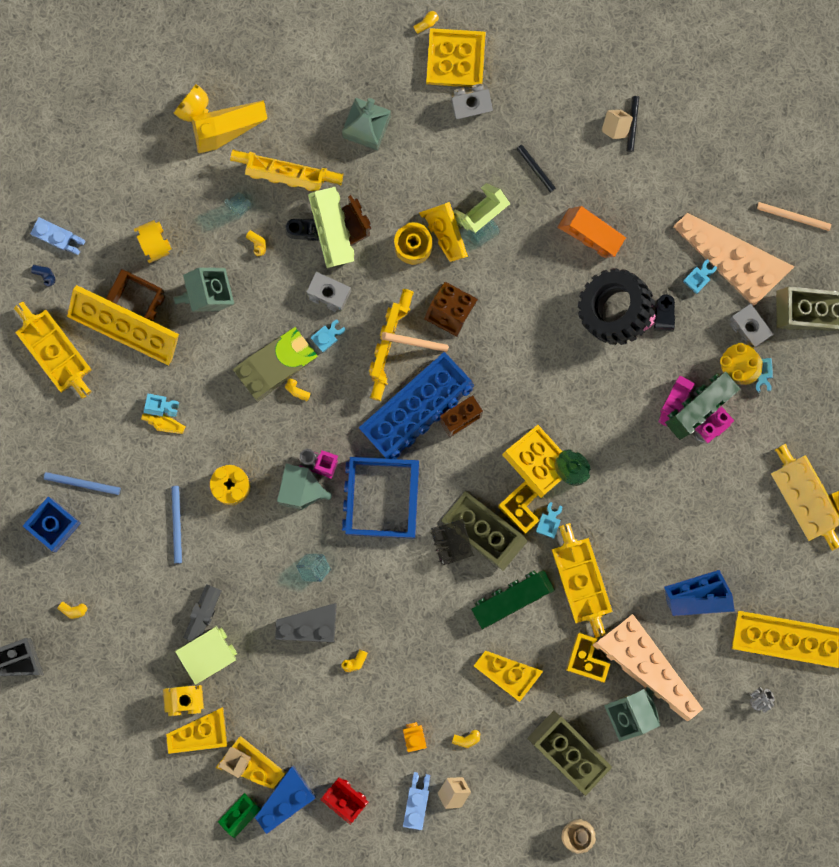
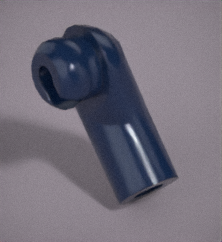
[31,265,56,287]

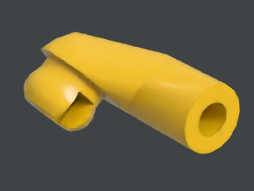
[414,11,439,34]
[245,230,266,256]
[285,378,310,401]
[57,601,87,619]
[341,649,368,672]
[452,730,480,748]

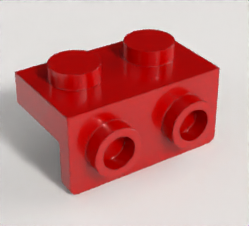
[320,777,369,825]

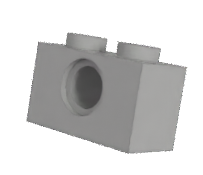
[450,84,493,119]
[307,272,351,312]
[730,304,773,349]

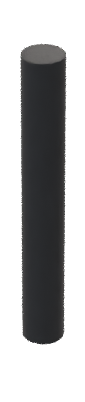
[626,96,640,152]
[516,144,556,193]

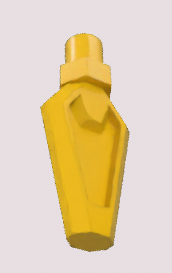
[141,412,186,434]

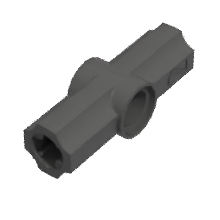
[183,584,222,641]

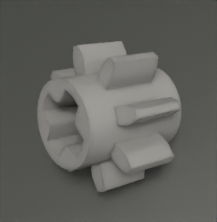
[750,687,775,713]

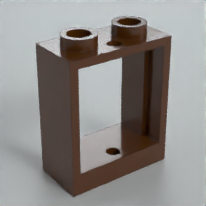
[106,269,165,321]
[440,395,483,438]

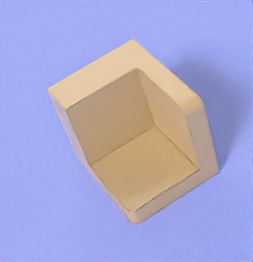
[602,110,633,139]
[218,747,251,778]
[438,777,471,809]

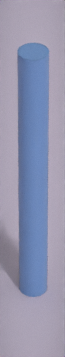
[44,472,121,495]
[171,486,182,563]

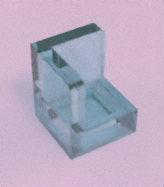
[224,192,252,219]
[471,219,500,247]
[296,554,331,582]

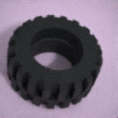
[578,268,655,345]

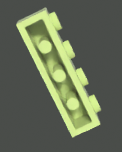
[308,187,354,268]

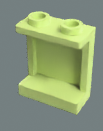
[453,183,510,233]
[175,626,237,685]

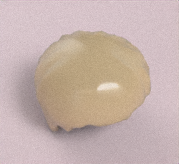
[561,819,596,854]

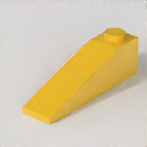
[191,100,267,153]

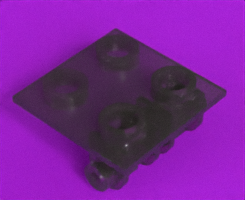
[430,519,474,566]

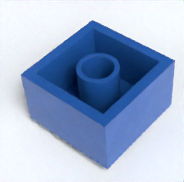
[23,497,81,552]

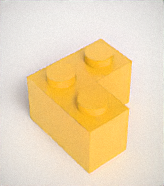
[498,481,540,535]
[565,633,610,683]

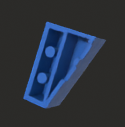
[664,570,735,616]
[255,765,316,834]

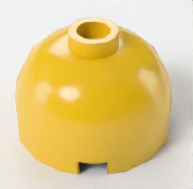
[173,84,209,122]

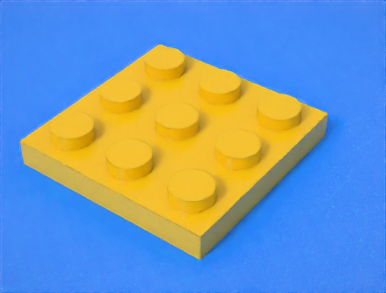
[426,28,486,87]
[502,425,576,498]

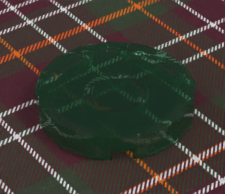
[554,449,591,486]

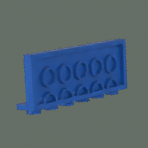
[359,352,474,459]

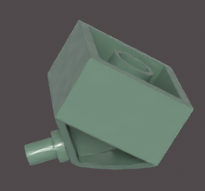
[342,98,391,151]
[174,268,234,312]
[277,464,332,510]
[604,687,660,742]

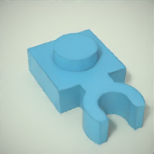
[683,260,717,294]
[311,320,345,353]
[756,358,773,393]
[144,394,179,417]
[536,502,562,539]

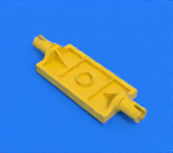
[230,149,344,191]
[369,289,414,401]
[14,302,92,399]
[771,444,839,551]
[551,523,613,638]

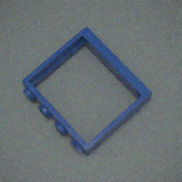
[342,457,419,539]

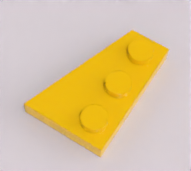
[419,202,468,262]
[474,651,543,702]
[166,707,228,754]
[216,736,286,789]

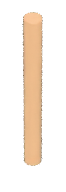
[757,202,831,231]
[382,332,449,352]

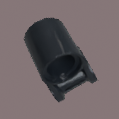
[286,218,320,241]
[654,294,675,332]

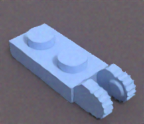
[30,217,85,255]
[403,772,430,830]

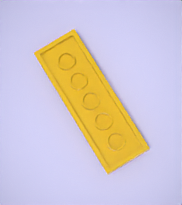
[67,285,179,366]
[731,611,839,668]

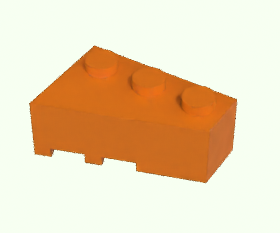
[557,206,626,258]

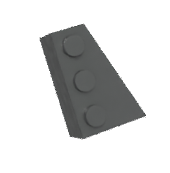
[275,603,337,643]
[0,638,44,676]

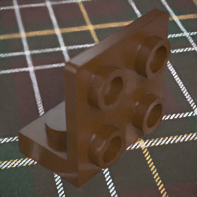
[341,195,371,246]
[424,282,478,337]

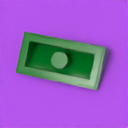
[218,793,261,838]

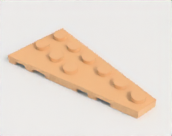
[674,213,794,307]
[593,614,703,721]

